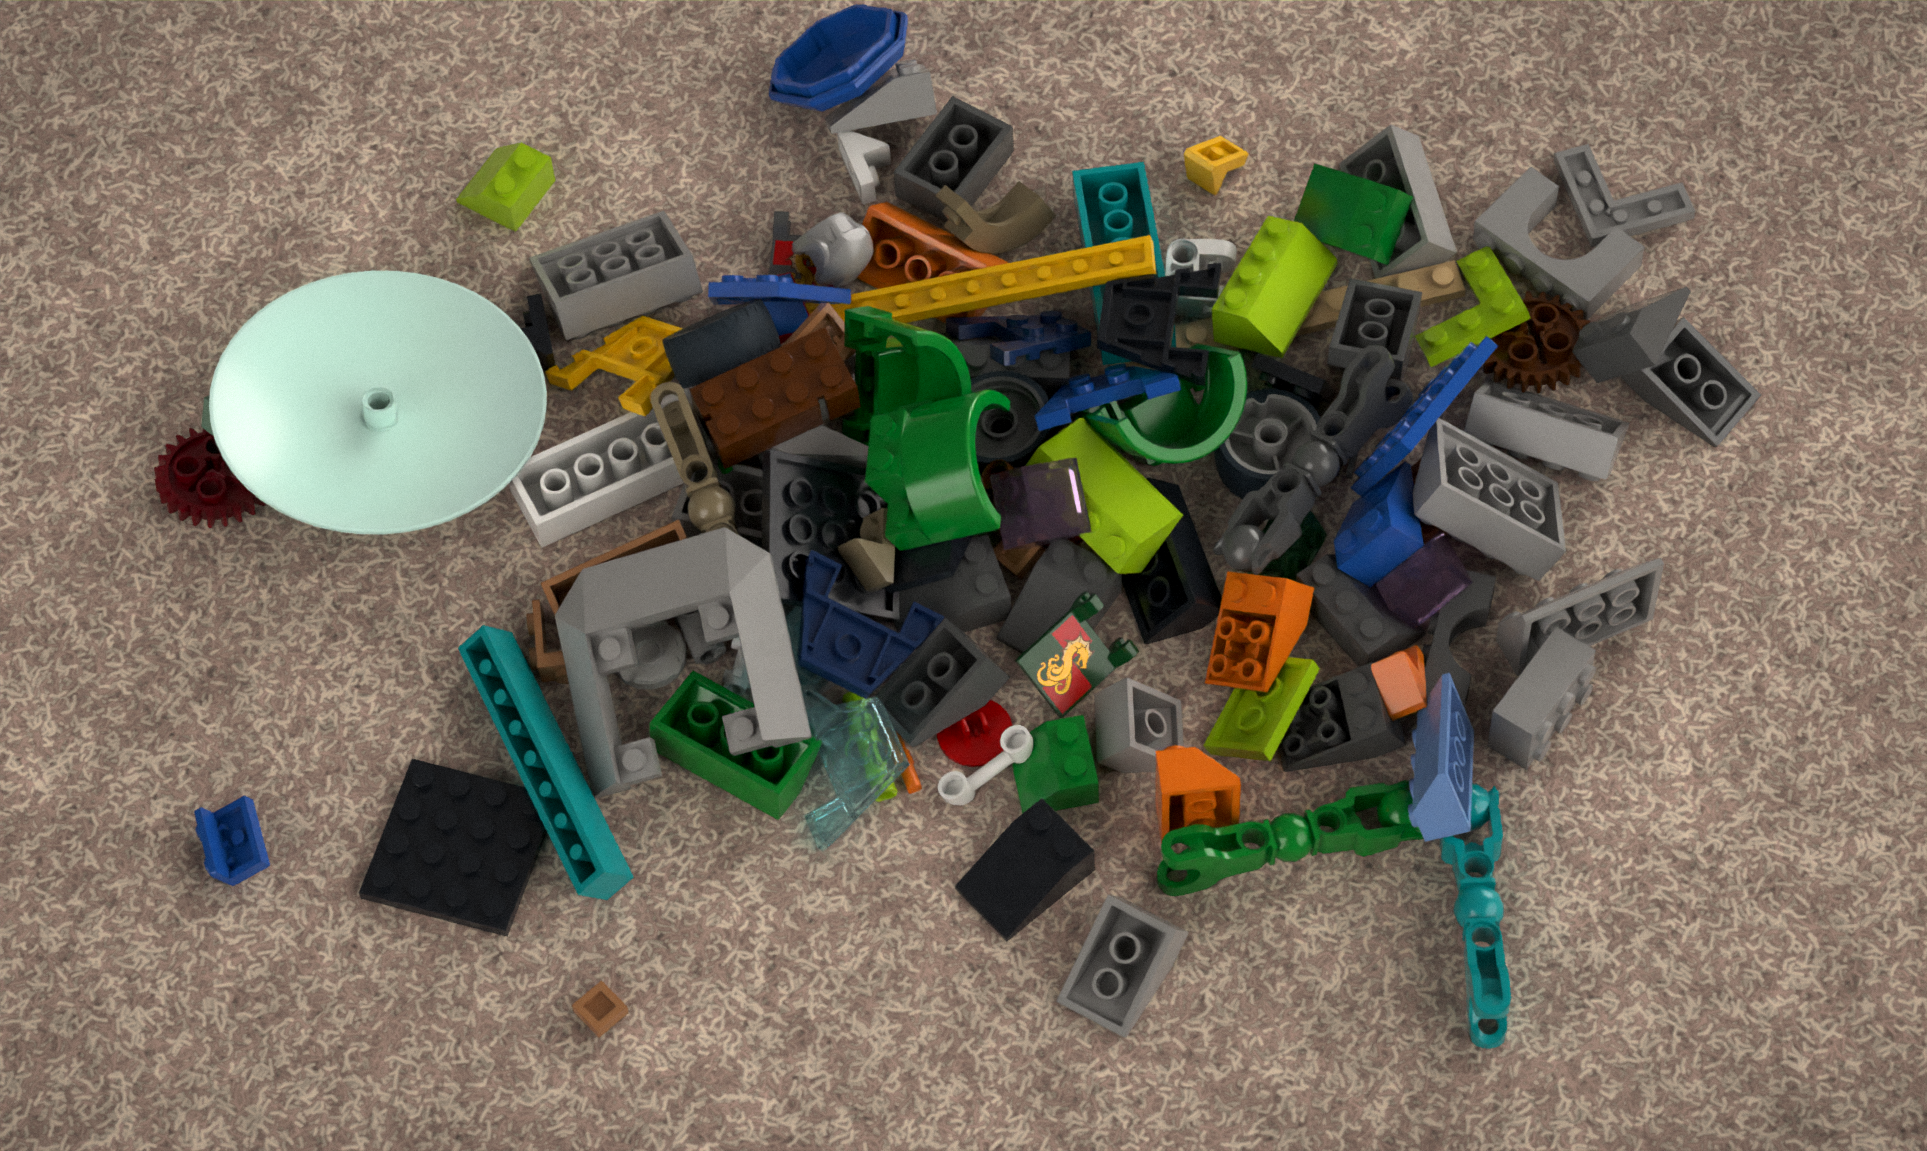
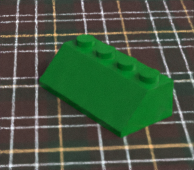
[649,670,822,820]

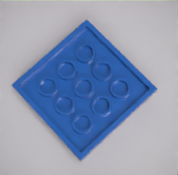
[1350,336,1498,496]

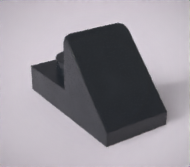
[521,293,556,371]

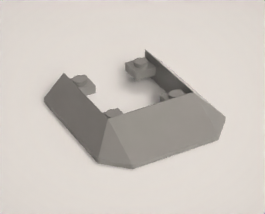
[555,527,812,799]

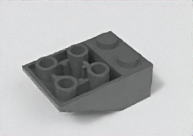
[1278,662,1406,772]

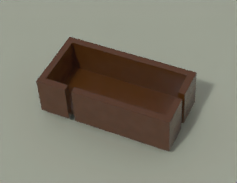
[689,327,861,469]

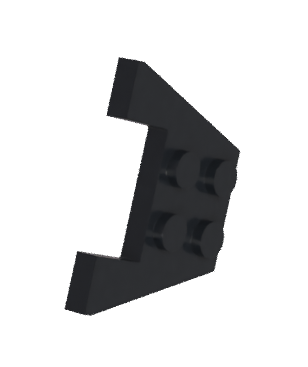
[1097,263,1221,386]

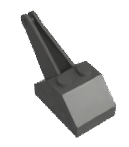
[1327,278,1422,480]

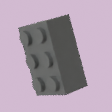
[894,96,1014,222]

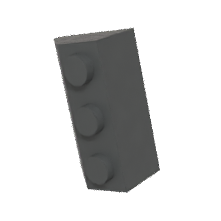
[1296,554,1426,667]

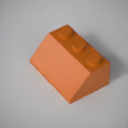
[1155,745,1241,844]

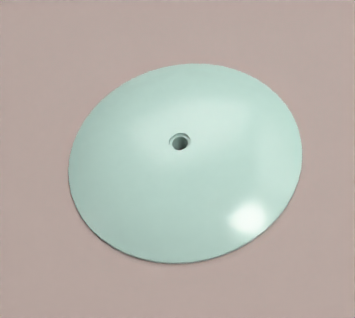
[209,271,547,535]

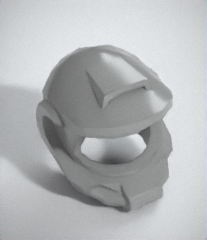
[792,212,873,287]

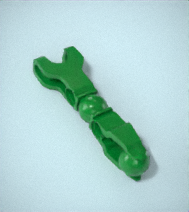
[1156,780,1424,896]

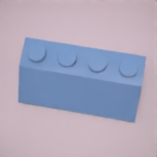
[1408,673,1474,842]

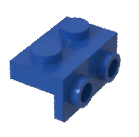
[194,795,270,886]

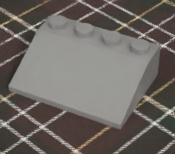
[529,211,703,340]
[1413,418,1566,581]
[1496,558,1664,677]

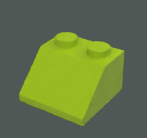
[456,142,556,232]

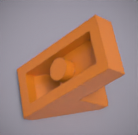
[1371,645,1427,721]

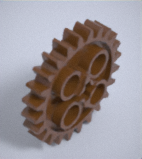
[1476,291,1591,393]

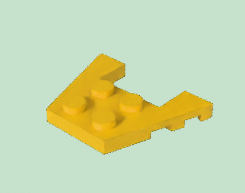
[545,315,683,416]

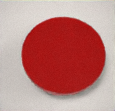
[937,700,1013,767]

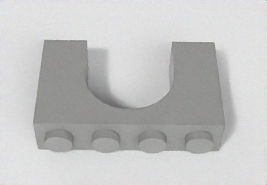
[1473,167,1645,320]

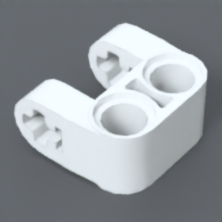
[1165,238,1237,318]

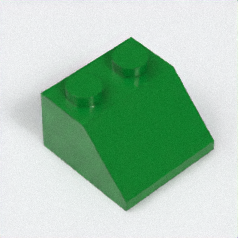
[1012,715,1099,814]

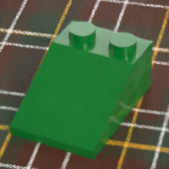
[1294,163,1413,266]

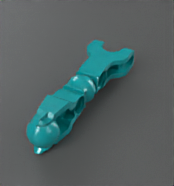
[1439,783,1511,1049]

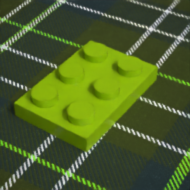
[1203,657,1320,761]

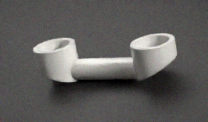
[938,725,1034,805]

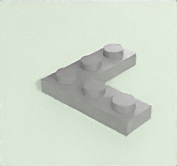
[1553,144,1695,247]

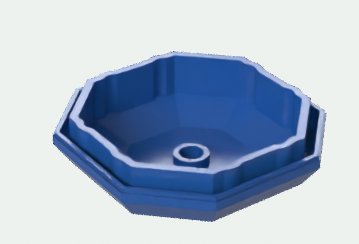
[769,4,908,112]

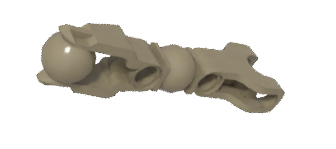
[651,382,739,535]

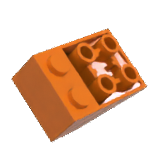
[1205,571,1314,693]

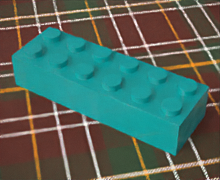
[1072,162,1176,365]

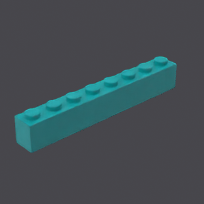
[458,625,634,900]

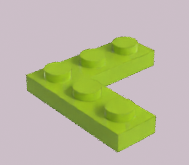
[1415,246,1531,367]

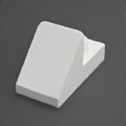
[837,131,891,205]

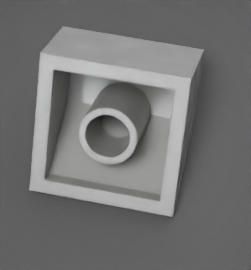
[1094,677,1184,773]

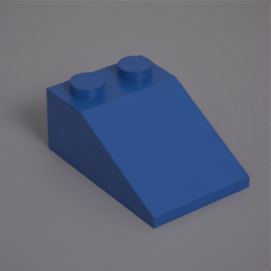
[1334,462,1424,587]

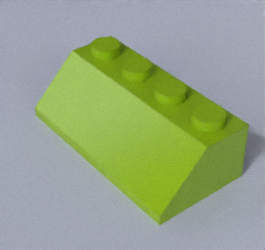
[1211,215,1338,358]
[1019,418,1183,574]

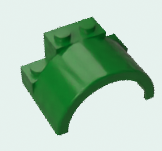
[842,306,971,447]
[1073,343,1247,466]
[865,389,1010,551]

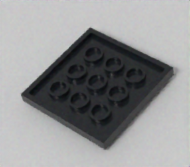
[762,450,899,622]
[359,759,547,937]

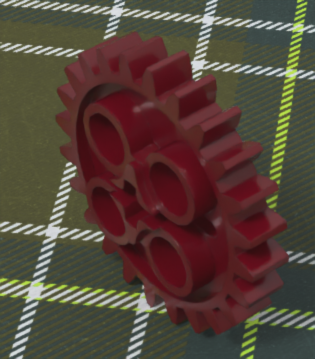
[154,428,266,528]

